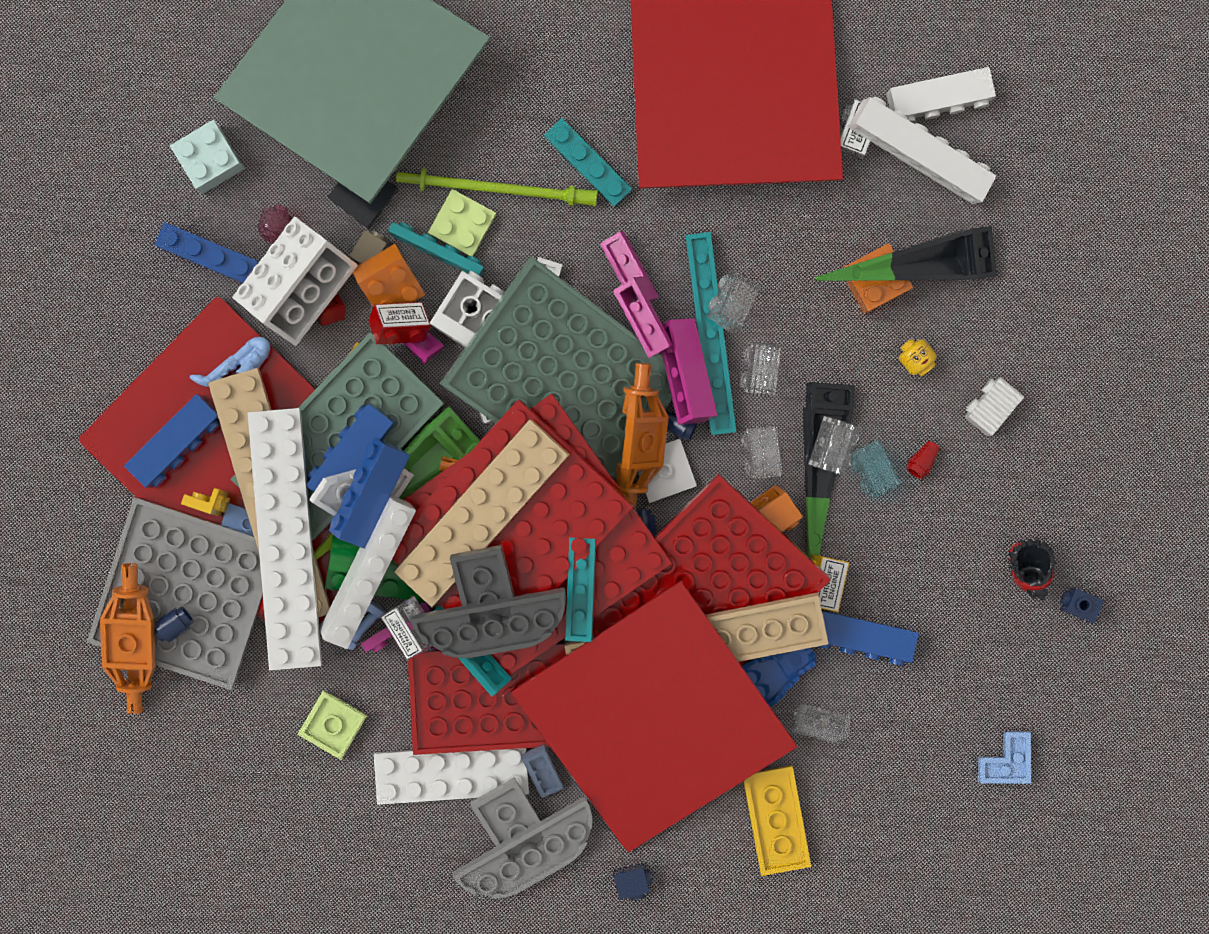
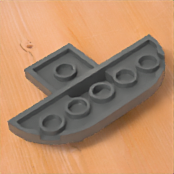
[410,545,566,658]

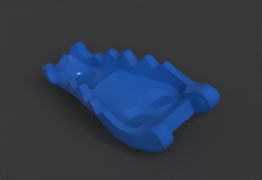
[742,648,817,707]

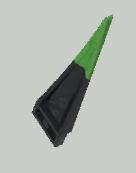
[814,226,997,281]
[803,382,855,559]

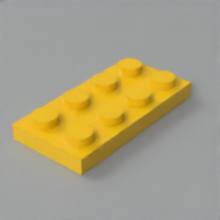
[743,765,811,876]

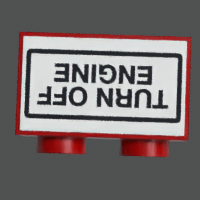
[368,302,431,345]

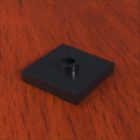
[327,181,399,229]

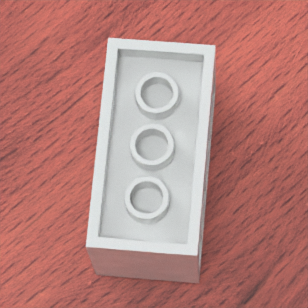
[430,271,505,347]

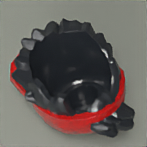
[1009,538,1056,600]

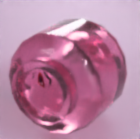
[257,204,293,244]

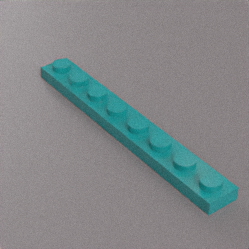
[685,232,736,436]

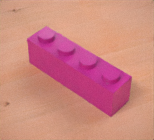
[662,318,717,425]

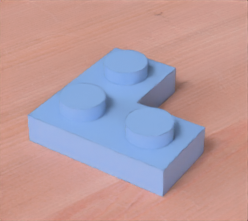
[978,731,1031,783]

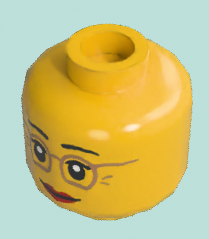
[899,338,937,377]

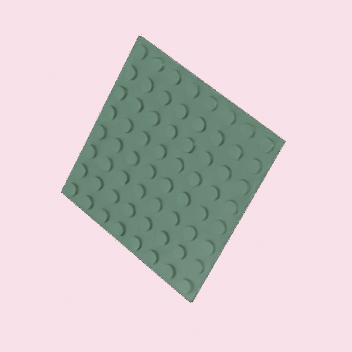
[213,0,491,204]

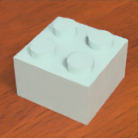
[170,120,245,194]

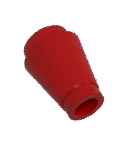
[906,441,940,479]

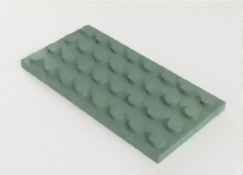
[231,332,445,542]

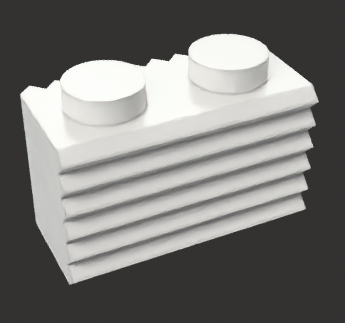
[965,377,1024,436]

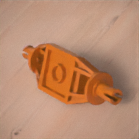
[616,363,669,510]
[100,563,156,714]

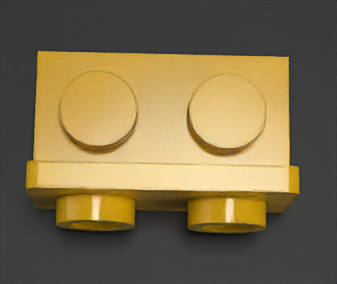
[181,488,230,516]

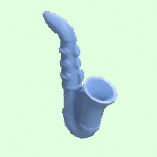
[190,337,270,387]

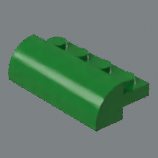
[325,535,425,602]

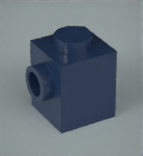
[1060,587,1105,624]
[613,863,653,900]

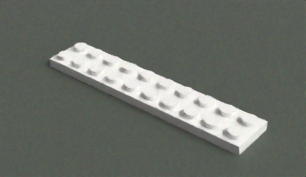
[247,408,322,670]

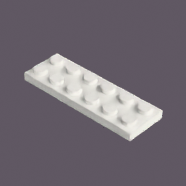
[374,748,529,805]

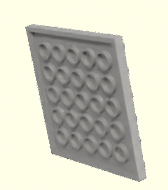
[87,497,263,690]

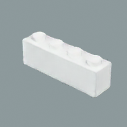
[887,67,996,123]

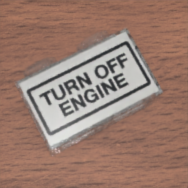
[840,99,871,161]
[380,596,432,660]

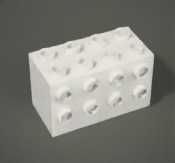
[232,216,358,346]

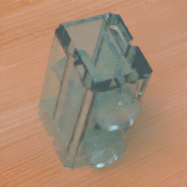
[848,439,902,498]

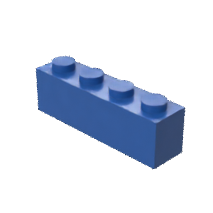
[154,222,259,283]
[124,394,221,488]
[306,403,397,492]
[329,437,410,549]
[818,610,919,666]

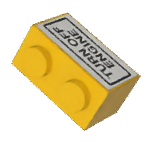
[811,554,849,612]

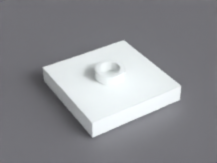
[638,439,697,503]

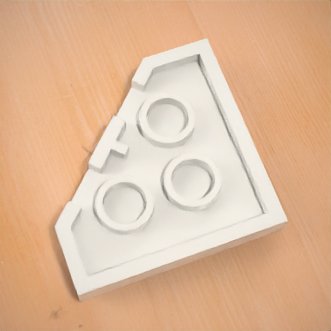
[309,468,414,516]

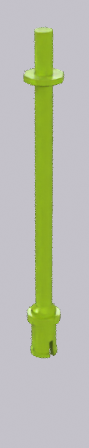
[396,168,598,207]

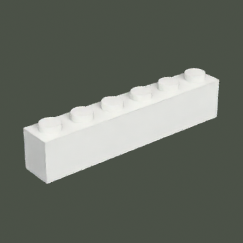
[848,97,997,204]
[319,495,416,649]

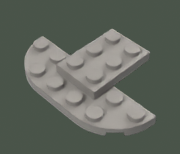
[452,777,592,899]

